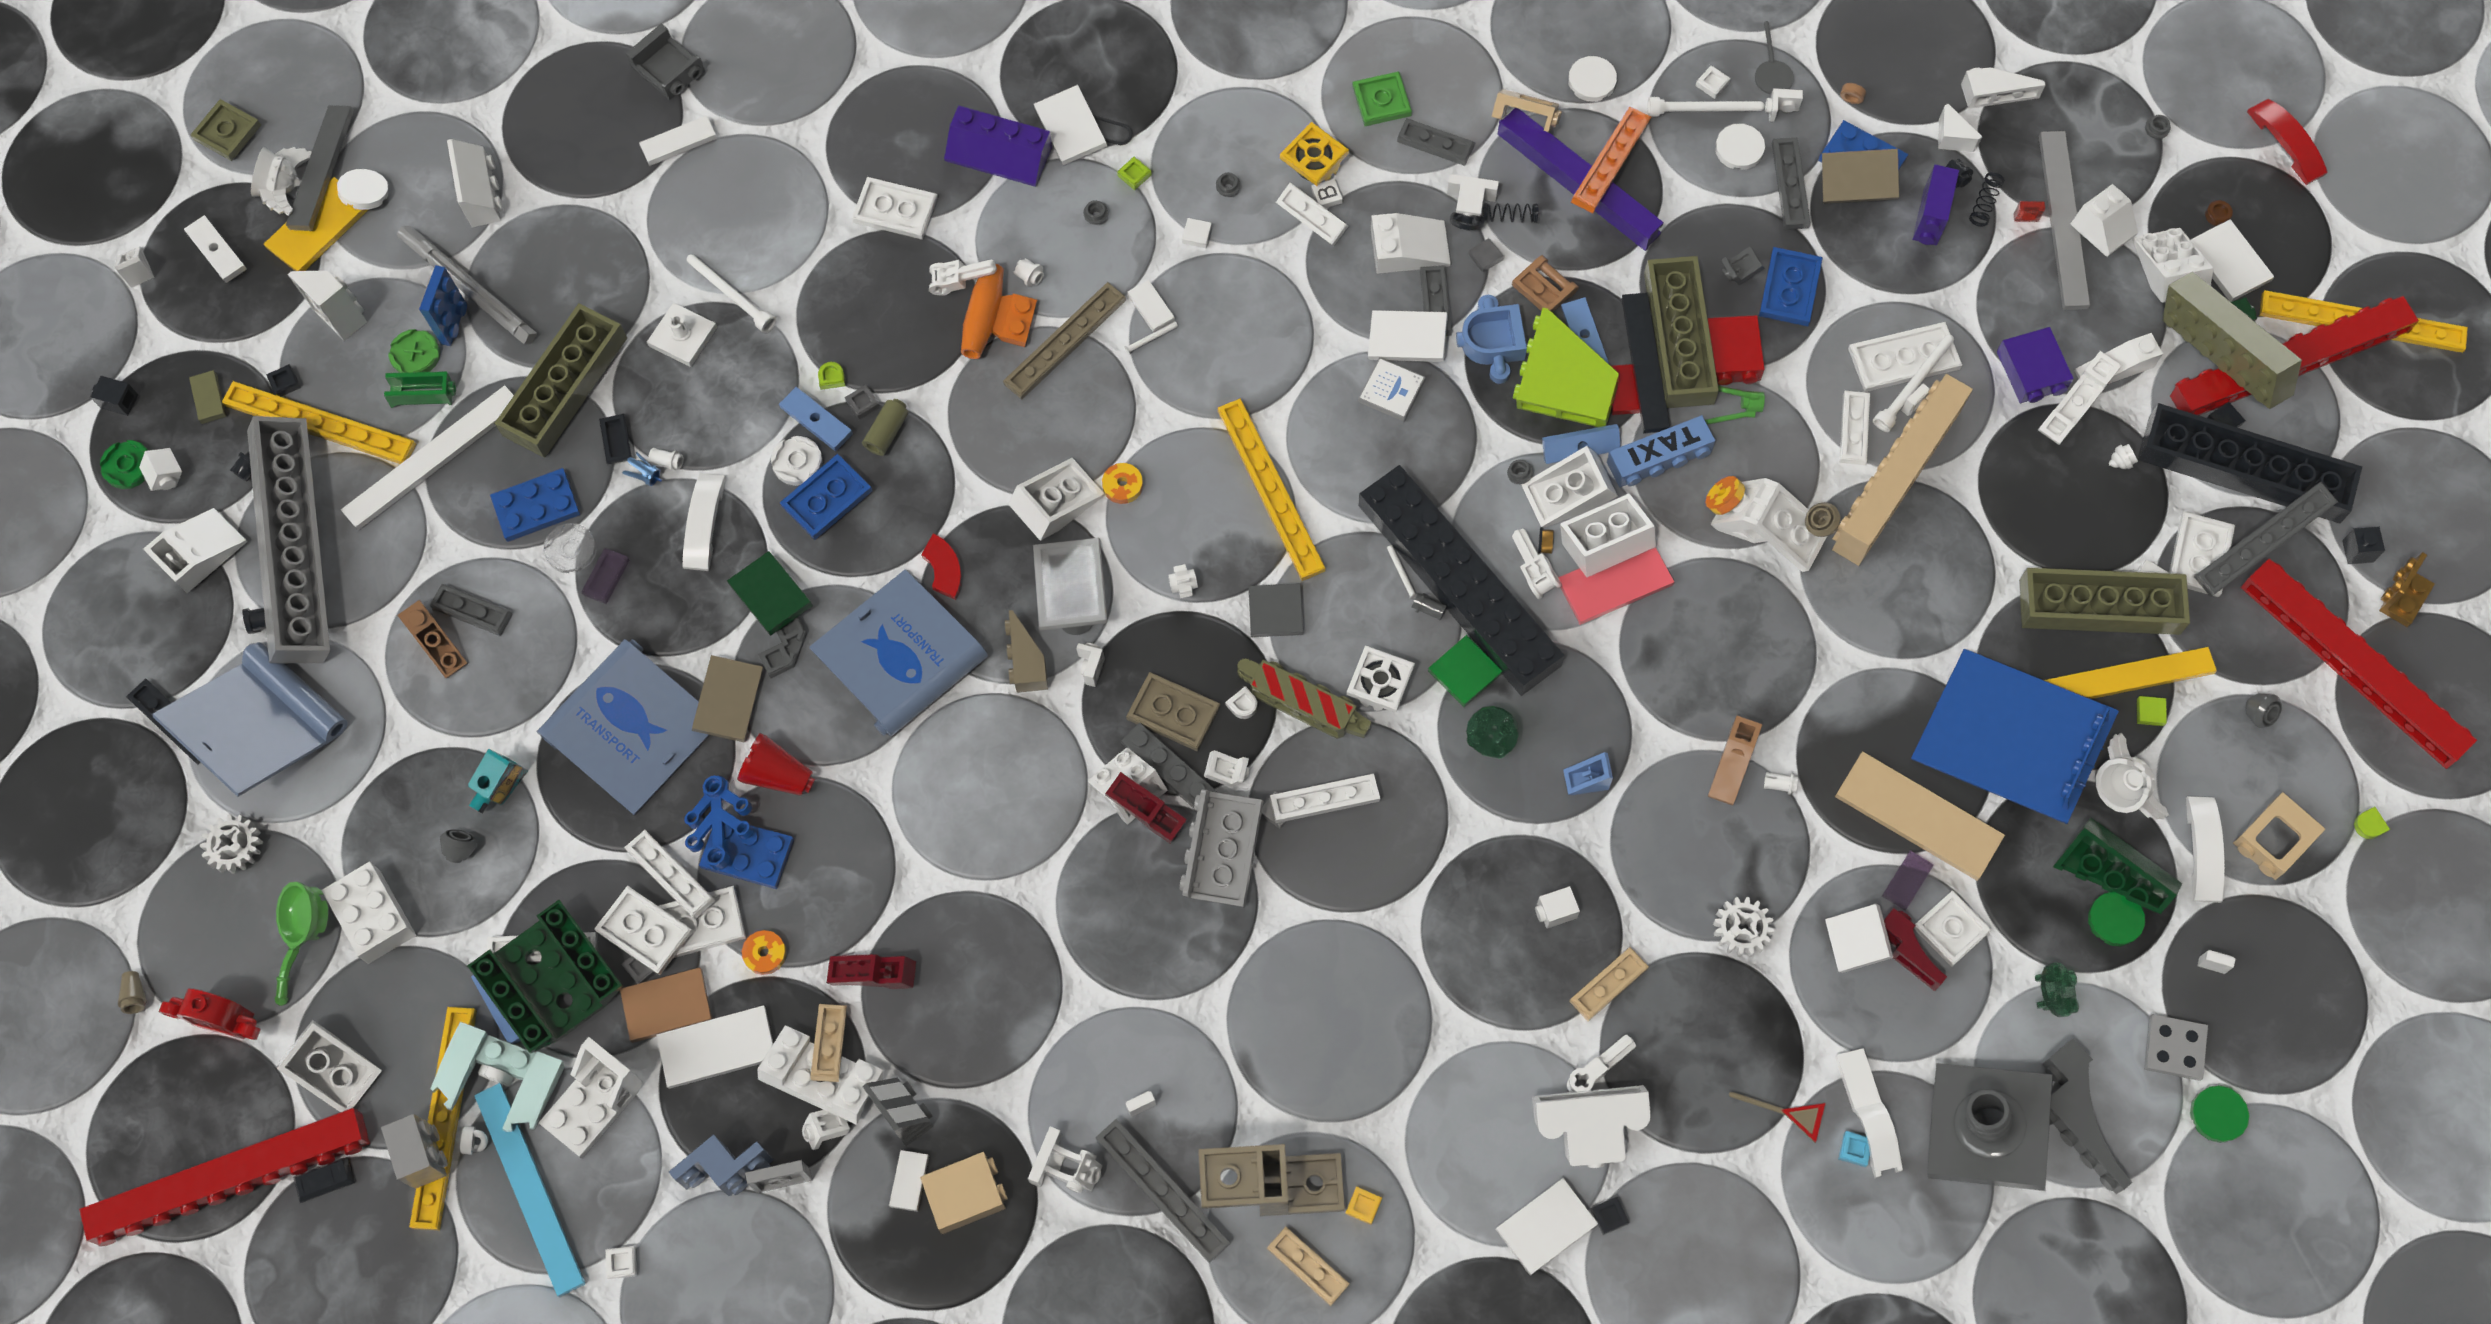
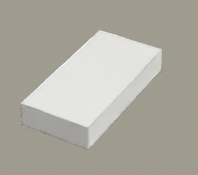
[1127,280,1175,333]
[889,1150,929,1212]

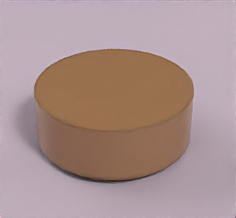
[1840,83,1866,104]

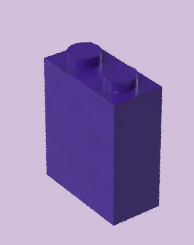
[1912,164,1959,246]
[1997,327,2074,404]

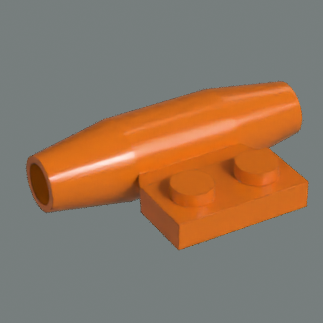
[961,263,1037,359]

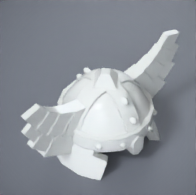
[251,147,312,216]
[2096,733,2169,820]

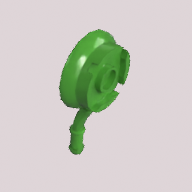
[275,882,328,1006]

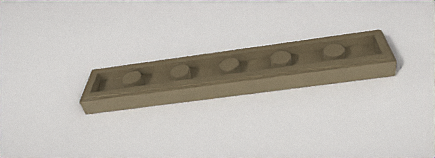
[1003,282,1126,400]

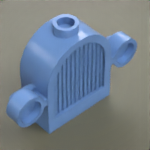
[1456,295,1527,384]

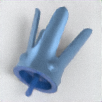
[622,452,662,486]

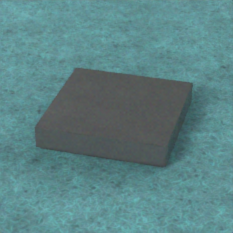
[1248,583,1303,637]

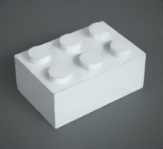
[1560,494,1656,577]
[321,861,416,964]

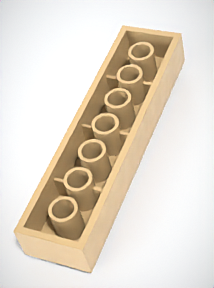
[1832,374,1973,566]

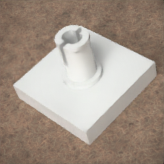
[647,303,717,367]

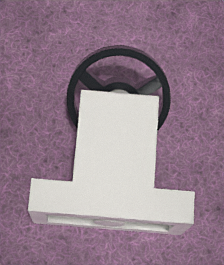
[1447,174,1499,230]

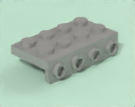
[1180,789,1264,908]

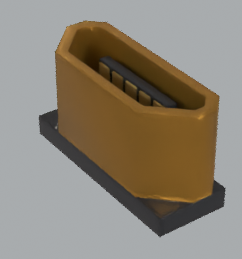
[1538,527,1553,554]

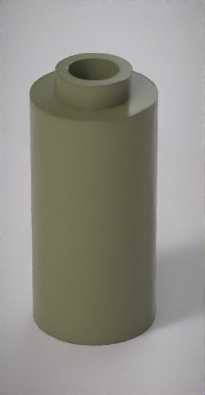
[862,399,909,456]

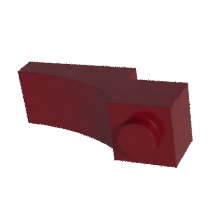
[1105,772,1187,844]
[1884,908,1947,991]
[826,954,916,989]

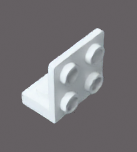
[1088,748,1167,824]

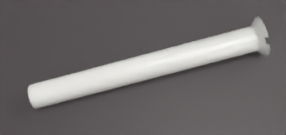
[1124,322,1178,354]
[1387,545,1417,600]

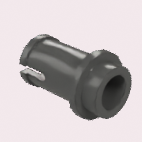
[1412,593,1447,620]

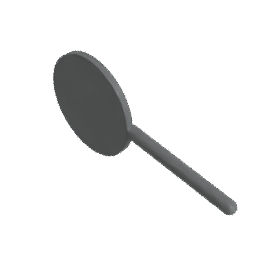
[1755,21,1794,94]

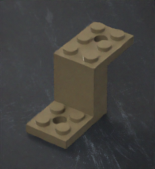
[1199,1144,1345,1216]

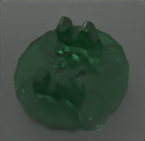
[1466,706,1520,759]
[2035,963,2079,1017]

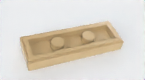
[1569,947,1649,1021]
[811,1004,847,1082]
[1267,1227,1350,1306]

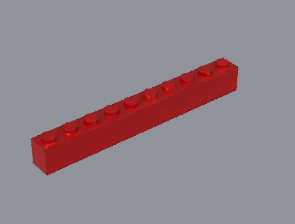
[2170,296,2419,415]
[2240,558,2477,769]
[79,1108,370,1246]

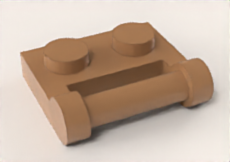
[1512,255,1579,312]

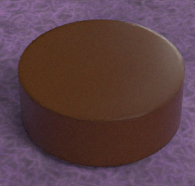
[2205,200,2233,226]

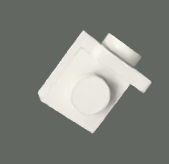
[1765,89,1803,122]
[1076,643,1105,687]
[802,1110,850,1150]

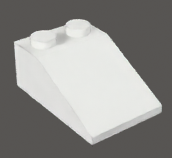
[1371,213,1451,274]
[1521,446,1618,528]
[1008,458,1104,541]
[277,1020,382,1112]

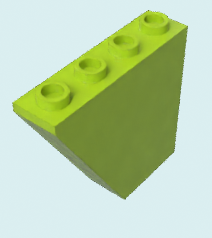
[1513,308,1619,427]

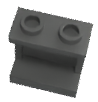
[626,23,705,100]

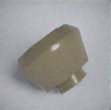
[1805,502,1840,537]

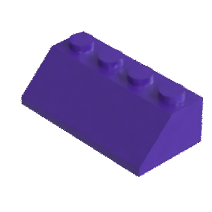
[944,105,1052,187]

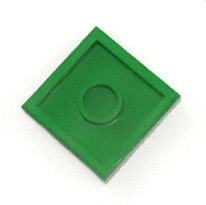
[1428,635,1503,707]

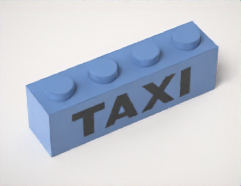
[1607,415,1715,488]

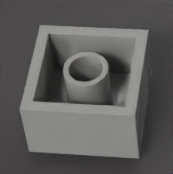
[381,1114,448,1189]

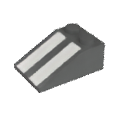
[862,1077,933,1147]

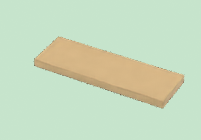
[1835,751,2005,881]

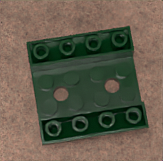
[467,900,623,1054]

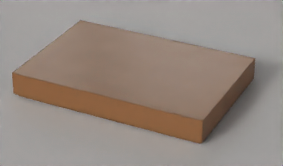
[620,967,712,1043]

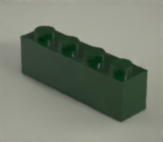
[2053,818,2183,914]

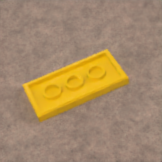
[264,177,368,271]

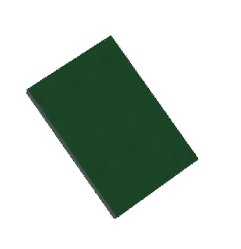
[727,551,813,636]

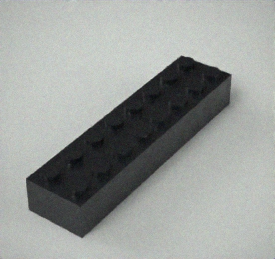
[2137,403,2363,524]

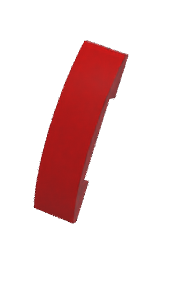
[2247,99,2328,185]

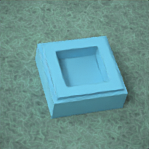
[1838,1131,1870,1167]

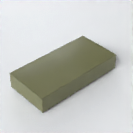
[189,370,227,424]

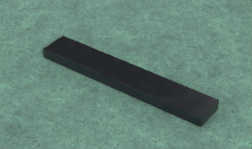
[1621,293,1670,433]

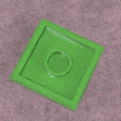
[1352,71,1412,126]

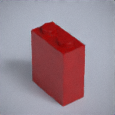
[1707,315,1765,385]

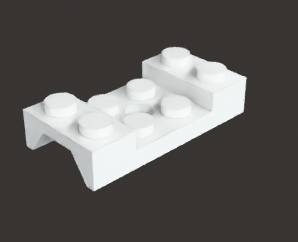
[758,1025,883,1125]

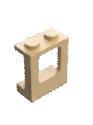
[1491,89,1562,132]
[2233,792,2325,880]

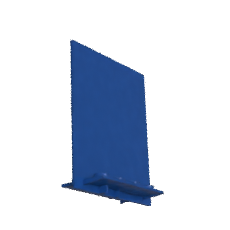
[1911,649,2119,824]

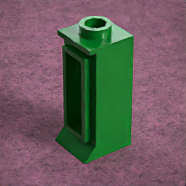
[384,371,456,408]

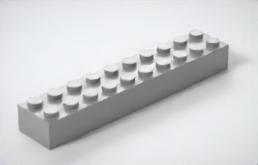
[247,416,330,663]

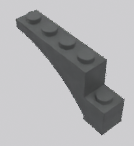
[2042,1038,2133,1194]

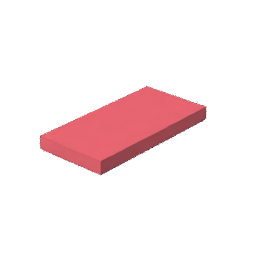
[1558,547,1674,625]

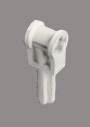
[929,260,997,296]
[1512,529,1562,600]
[1567,1035,1636,1093]

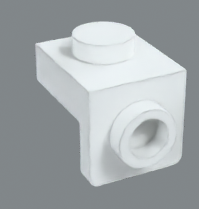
[1204,750,1249,787]

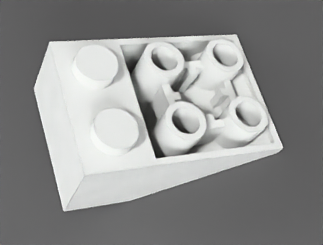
[2133,228,2213,302]
[143,508,247,593]

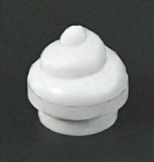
[2109,444,2138,469]

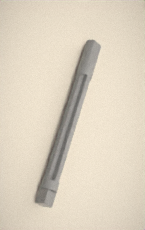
[397,226,537,344]

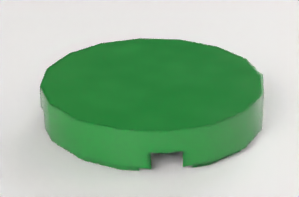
[100,440,149,489]
[2088,892,2145,946]
[2190,1086,2250,1143]

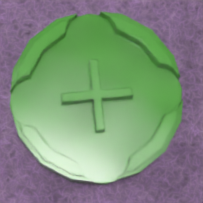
[388,329,440,373]

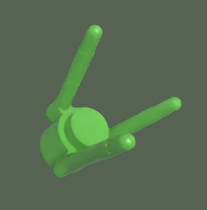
[1705,386,1765,424]

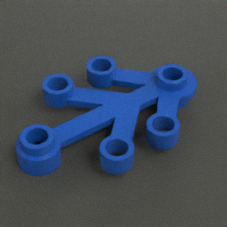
[684,775,753,870]

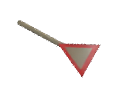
[1729,1092,1825,1143]

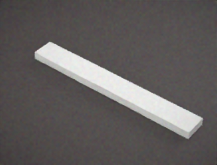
[341,385,514,530]

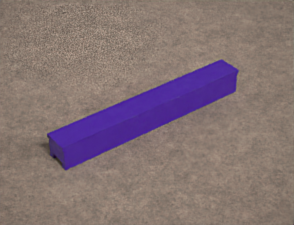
[1497,108,1664,251]

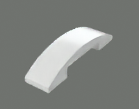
[2038,351,2121,445]
[683,473,726,571]
[2186,796,2224,903]

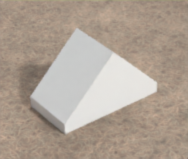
[1938,104,1982,152]
[114,246,154,288]

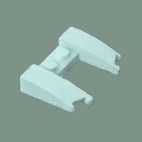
[431,1022,565,1132]

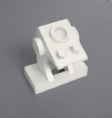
[1028,1127,1103,1193]

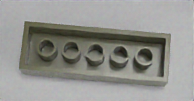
[1644,256,1719,408]
[2163,271,2302,409]
[494,303,627,458]
[2019,568,2190,635]

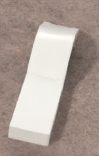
[1835,1048,1903,1178]

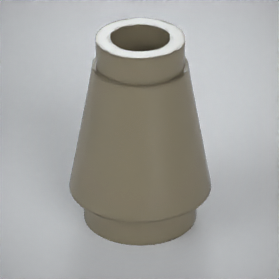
[118,971,147,1014]

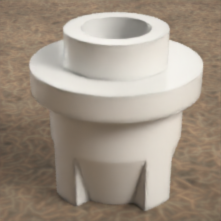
[1014,258,1044,287]

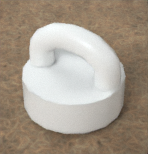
[460,1126,488,1155]

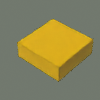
[1345,1187,1382,1225]

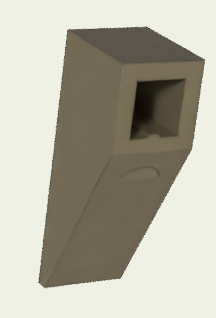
[1005,610,1048,693]

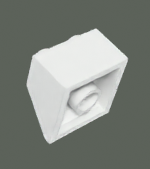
[2070,184,2138,257]

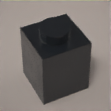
[90,376,138,416]
[2342,526,2385,564]

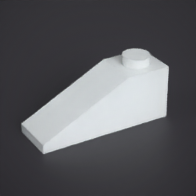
[1961,67,2045,109]
[2075,333,2163,384]

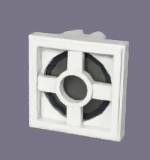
[1347,645,1415,713]

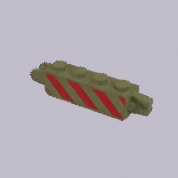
[1237,658,1372,739]

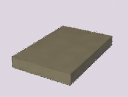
[1822,149,1899,204]
[692,655,763,743]
[1126,672,1221,752]

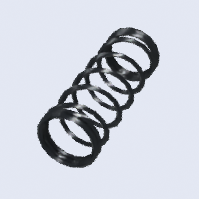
[1969,172,2005,227]
[1483,203,1538,223]

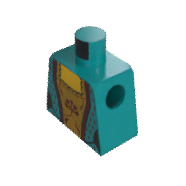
[468,749,528,814]

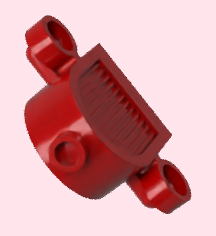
[158,988,261,1040]

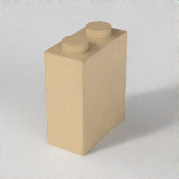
[920,1152,1008,1234]

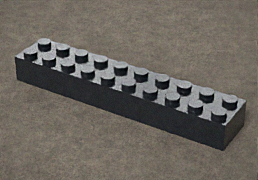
[1358,465,1565,696]

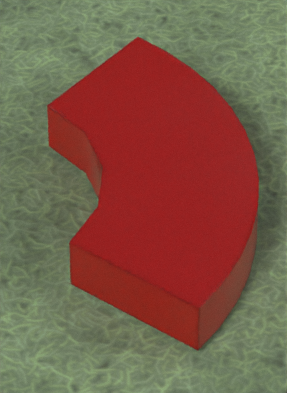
[921,533,962,600]

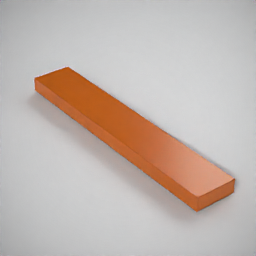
[1571,107,1651,213]

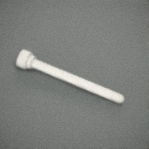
[1647,97,1765,117]
[687,254,777,333]
[1873,334,1954,432]

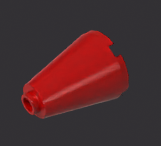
[737,733,815,796]

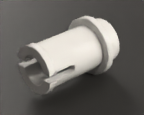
[648,448,684,471]
[1764,772,1798,795]

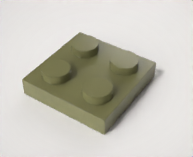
[190,99,261,161]

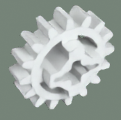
[200,814,263,873]
[1713,897,1774,957]

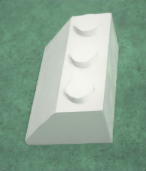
[447,139,503,227]
[288,271,367,341]

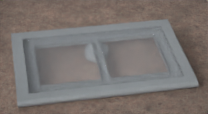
[1033,538,1107,630]

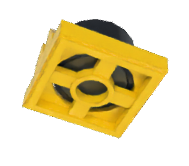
[1280,122,1349,186]

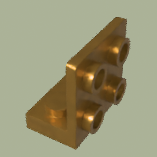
[2379,552,2435,627]

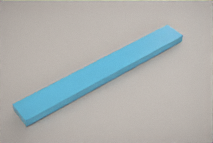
[474,1083,586,1297]

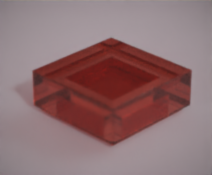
[2014,201,2045,222]

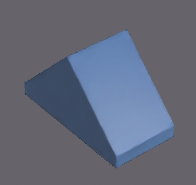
[1563,752,1613,795]

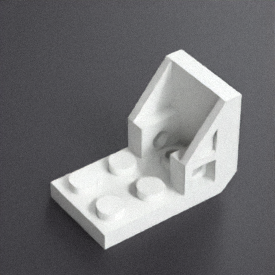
[1711,478,1827,572]
[539,1037,643,1158]

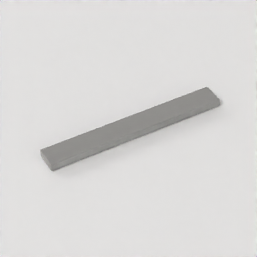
[2039,131,2090,310]

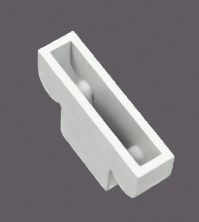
[1532,1085,1650,1168]

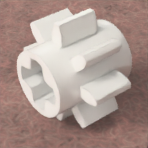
[1168,564,1198,598]

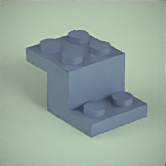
[669,1135,773,1197]

